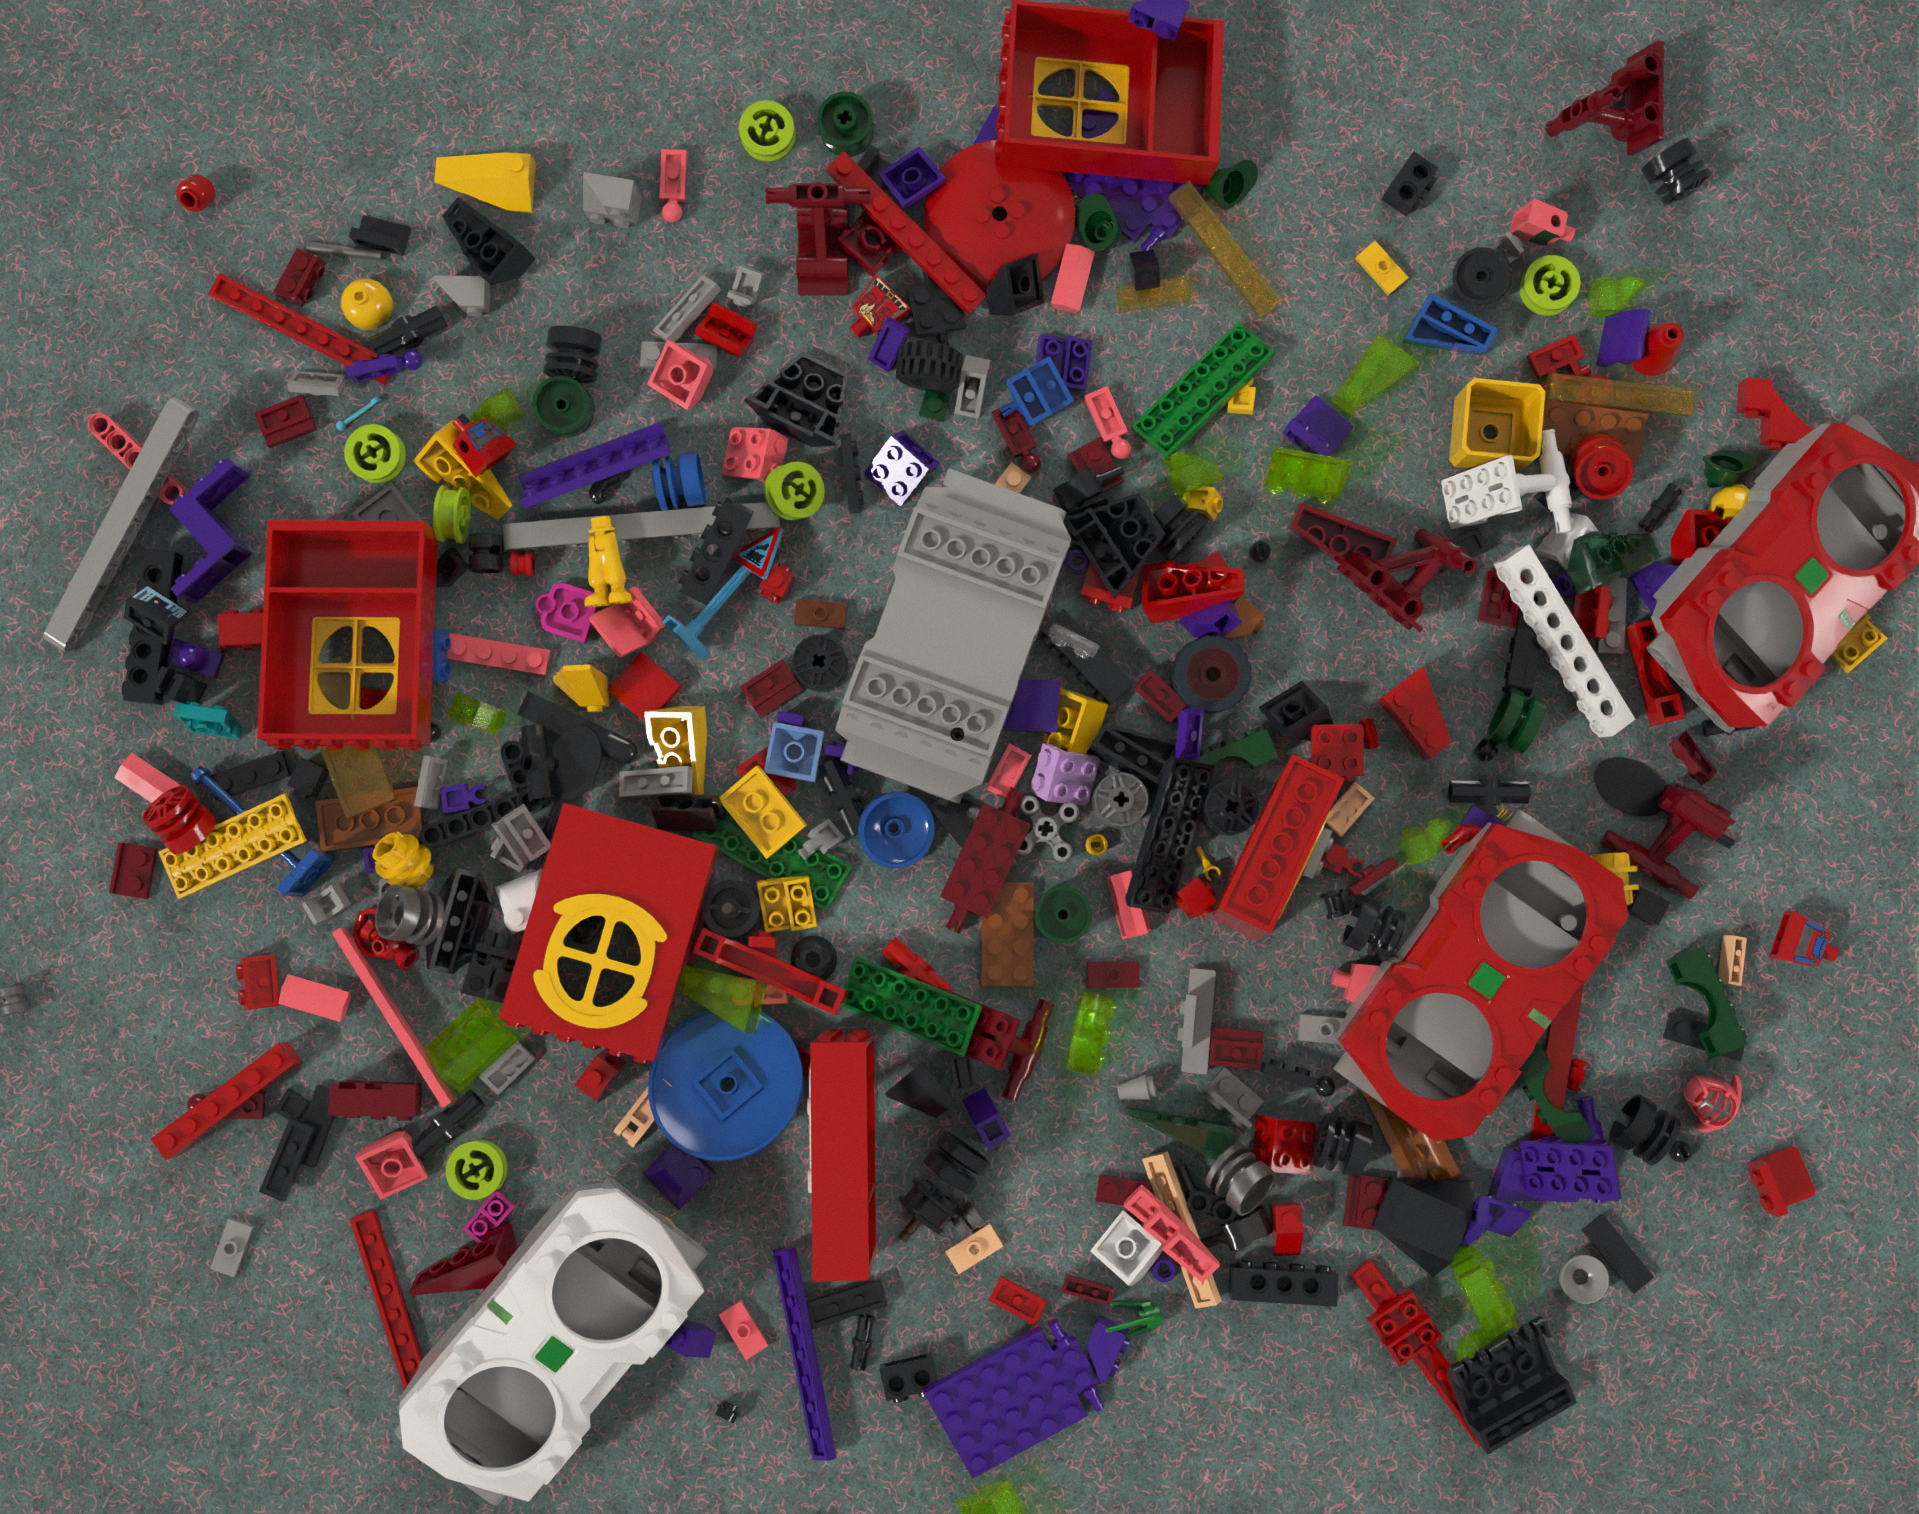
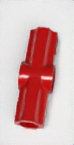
[881,936,953,992]

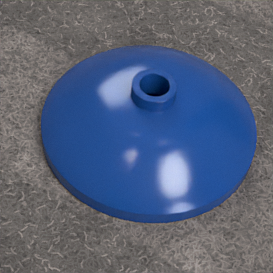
[858,791,935,869]

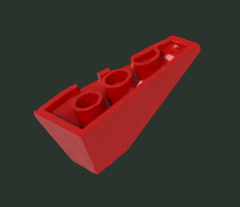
[1670,509,1731,566]
[1142,561,1244,624]

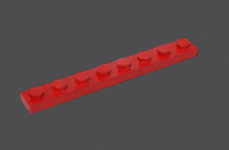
[825,152,987,315]

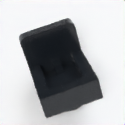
[436,548,469,587]

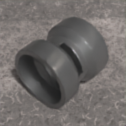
[0,985,29,1016]
[951,1202,986,1239]

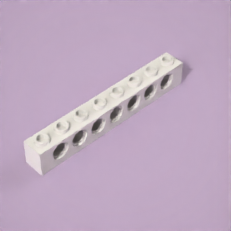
[1493,545,1636,737]

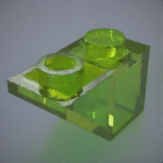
[1588,276,1646,317]
[1397,817,1452,866]

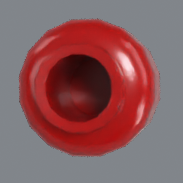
[176,174,215,212]

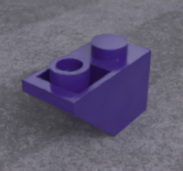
[1127,0,1190,41]
[1179,600,1242,637]
[962,1087,1011,1149]
[1087,1315,1131,1384]
[664,1320,717,1358]

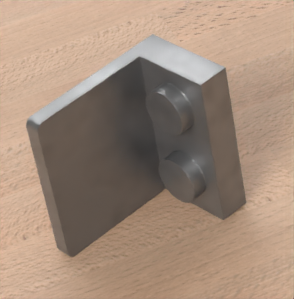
[1204,1066,1264,1129]

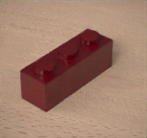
[1061,1274,1114,1305]

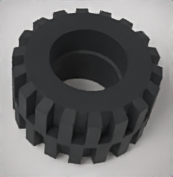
[896,341,963,392]

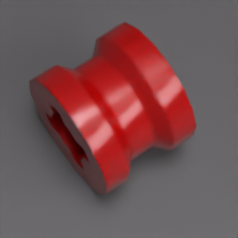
[510,551,536,577]

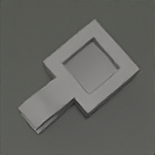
[798,819,845,860]

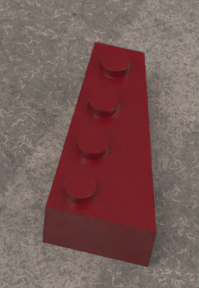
[1288,502,1397,561]

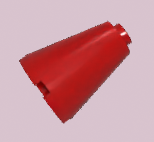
[1631,322,1684,376]

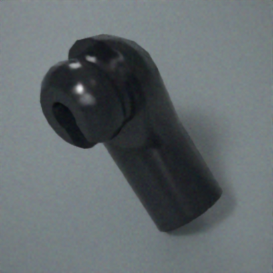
[589,474,620,504]

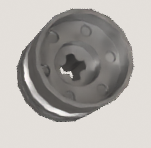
[1091,772,1149,829]
[375,884,444,946]
[1205,1143,1277,1216]

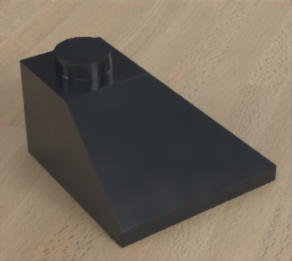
[986,253,1044,316]
[1259,681,1334,741]

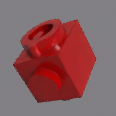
[759,563,796,604]
[1174,877,1217,919]

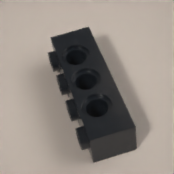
[678,497,754,605]
[1228,1260,1339,1307]

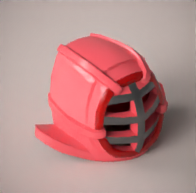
[1683,1074,1742,1133]

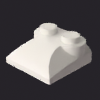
[495,868,543,935]
[1091,1210,1163,1287]

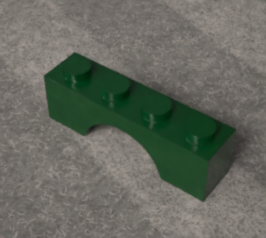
[1192,727,1278,769]
[1666,946,1748,1059]
[1519,1042,1595,1144]

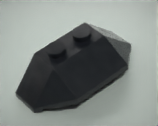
[426,867,495,975]

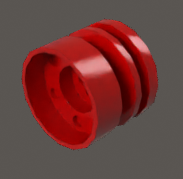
[142,785,216,854]

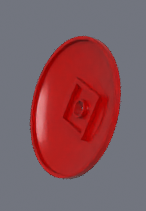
[924,140,1075,292]

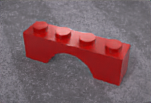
[1625,620,1686,727]

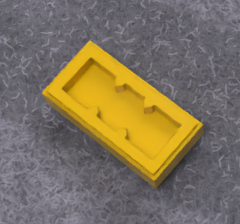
[1355,241,1409,296]

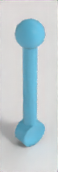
[336,396,382,431]

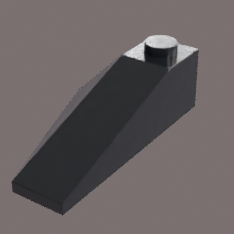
[442,197,536,285]

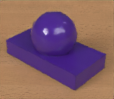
[868,316,910,373]
[166,638,225,679]

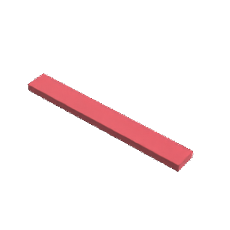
[332,928,457,1108]

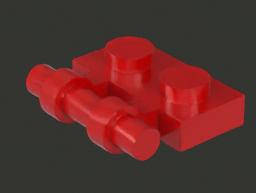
[1526,334,1591,394]

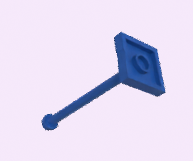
[191,766,336,898]

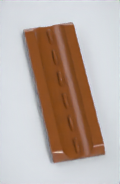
[1359,1088,1462,1181]

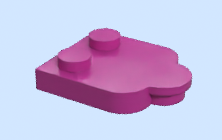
[535,583,600,644]

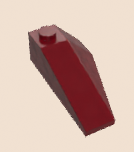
[409,1222,517,1296]

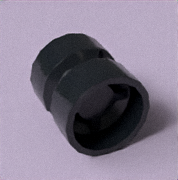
[469,533,503,574]

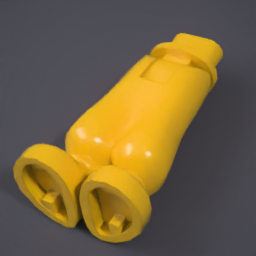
[584,516,632,607]

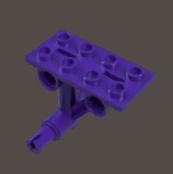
[1520,1096,1622,1204]

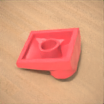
[647,339,713,410]
[355,1131,429,1200]

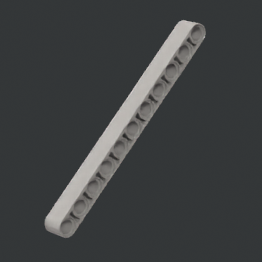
[43,397,199,653]
[503,502,780,553]

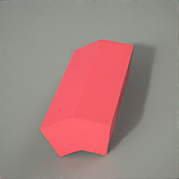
[1051,244,1095,313]
[114,753,180,803]
[1105,870,1152,940]
[278,974,352,1022]

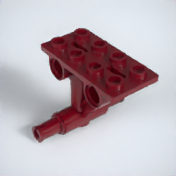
[1545,40,1664,155]
[765,182,870,295]
[1333,529,1477,632]
[1600,783,1736,900]
[936,987,1055,1102]

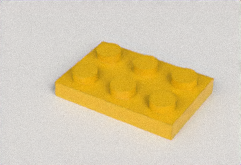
[720,765,807,859]

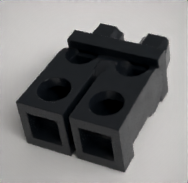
[460,929,522,1003]

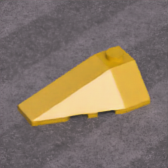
[434,153,536,213]
[413,420,512,521]
[553,665,609,713]
[1043,687,1108,754]
[645,706,707,795]

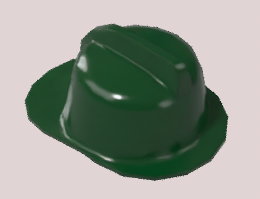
[1204,160,1258,210]
[1076,193,1121,252]
[1703,450,1757,488]

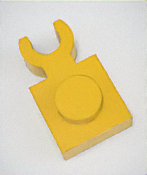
[1228,377,1256,415]

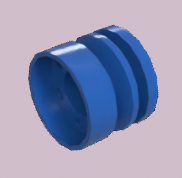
[652,451,706,511]

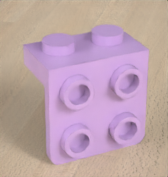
[1030,743,1100,805]

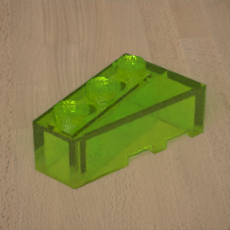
[1330,334,1421,416]
[679,965,767,1034]
[1449,1244,1518,1340]

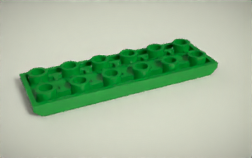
[1131,322,1275,458]
[692,791,852,911]
[843,956,983,1057]

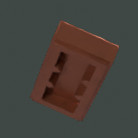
[794,599,848,629]

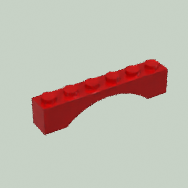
[692,928,850,1015]
[151,1042,303,1160]

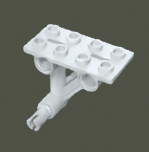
[1441,429,1573,534]

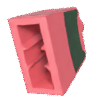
[1510,198,1575,246]

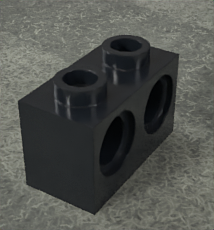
[1381,151,1438,216]
[879,1353,938,1403]

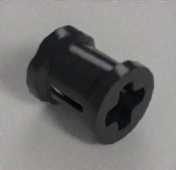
[1320,889,1350,920]

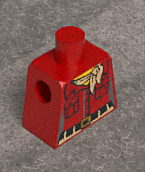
[849,274,911,339]

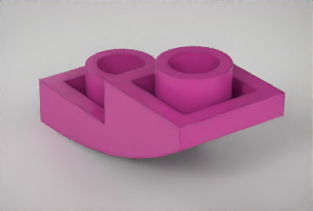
[462,1189,516,1244]

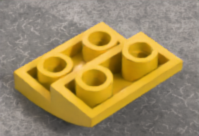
[1831,613,1888,674]
[756,876,817,932]

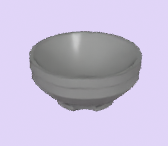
[1559,1255,1609,1304]

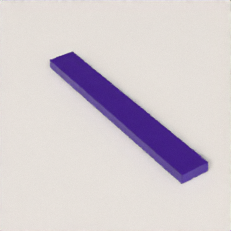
[773,1247,837,1461]

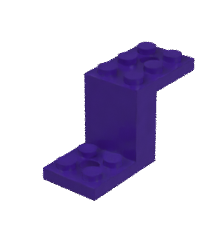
[169,457,252,604]

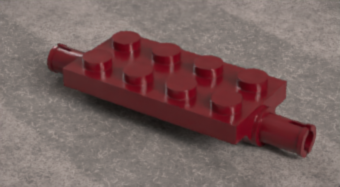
[940,786,1031,934]

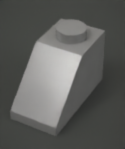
[434,275,490,317]
[954,355,991,419]

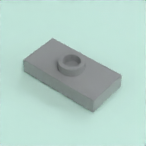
[287,371,346,396]
[414,755,448,810]
[1297,1014,1345,1044]
[479,1039,536,1095]
[210,1218,255,1277]

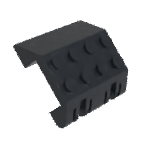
[1446,1315,1577,1454]

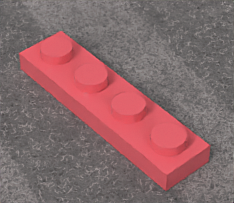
[448,633,551,676]

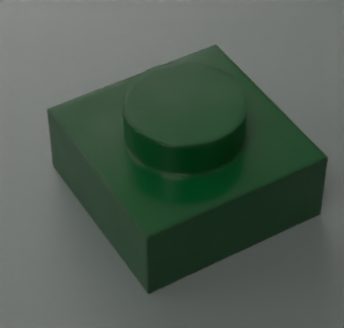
[919,390,950,422]

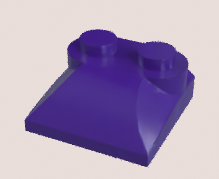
[878,146,946,209]
[643,1143,716,1210]

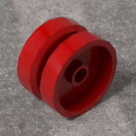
[1569,434,1634,500]

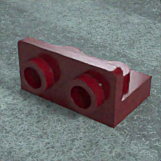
[273,248,325,307]

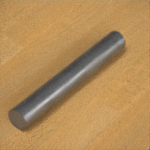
[306,242,383,260]

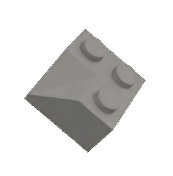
[583,172,642,228]

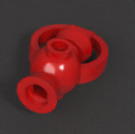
[353,907,420,971]

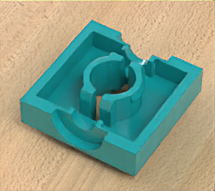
[173,702,242,740]

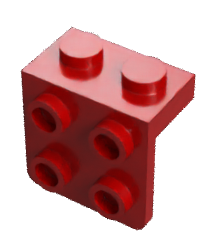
[1080,561,1142,613]
[1311,724,1364,781]
[1252,1115,1316,1174]
[1746,1146,1815,1217]

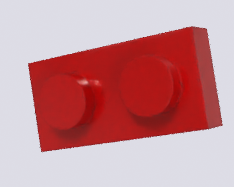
[988,1275,1047,1325]

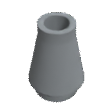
[1117,1074,1157,1100]

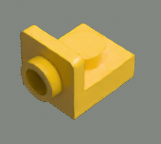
[1182,484,1223,521]

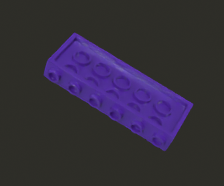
[518,422,670,509]

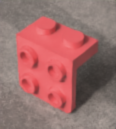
[722,427,789,484]
[589,586,666,657]

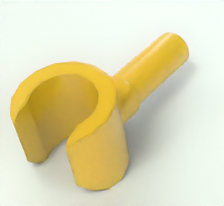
[1195,846,1221,881]

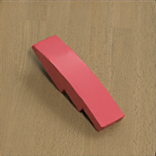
[1124,1184,1220,1283]

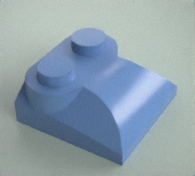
[764,722,825,783]

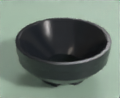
[790,936,837,980]

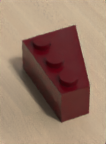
[328,1079,423,1121]

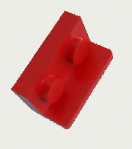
[236,954,280,1010]

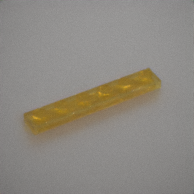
[1168,181,1281,319]
[1545,373,1694,417]

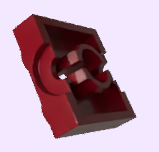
[836,211,901,277]

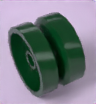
[817,91,874,157]
[532,375,595,438]
[1487,688,1547,754]
[1034,886,1092,943]

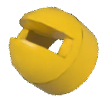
[1085,834,1108,855]

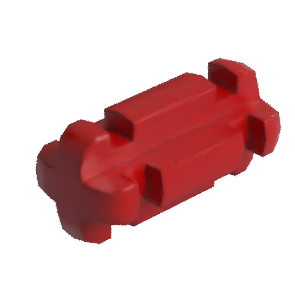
[1359,718,1380,749]
[1567,1059,1588,1091]

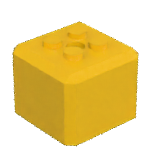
[1449,378,1546,473]

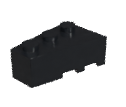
[1087,723,1177,791]

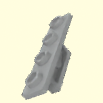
[1177,968,1216,1074]

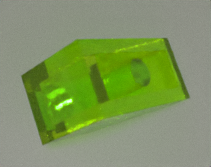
[470,387,526,429]
[1163,450,1224,495]
[447,693,507,735]

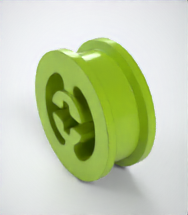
[739,100,796,162]
[1519,255,1581,316]
[344,424,406,483]
[764,461,825,520]
[433,485,471,544]
[446,1140,508,1200]

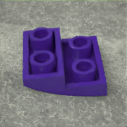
[1596,309,1651,367]
[1035,334,1092,391]
[1005,679,1060,733]

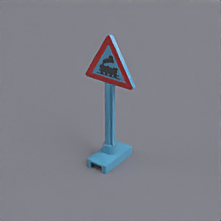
[662,527,784,660]

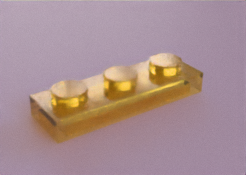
[1115,275,1195,313]

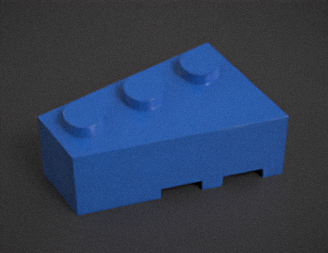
[1402,293,1498,356]

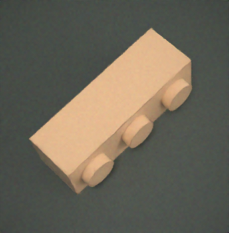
[1718,935,1747,986]

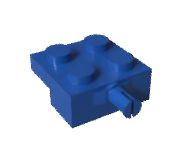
[999,356,1074,427]

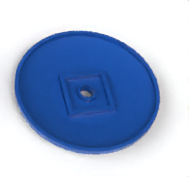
[648,1005,803,1162]

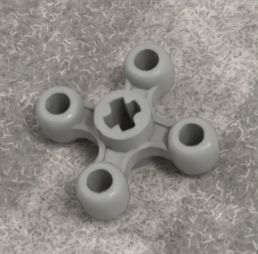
[1017,796,1080,862]

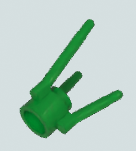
[1105,1300,1163,1339]

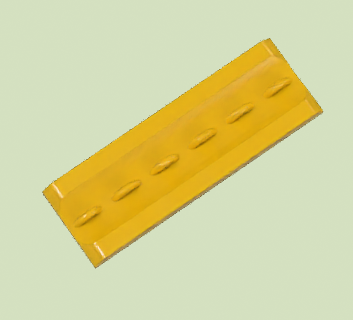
[158,793,307,899]

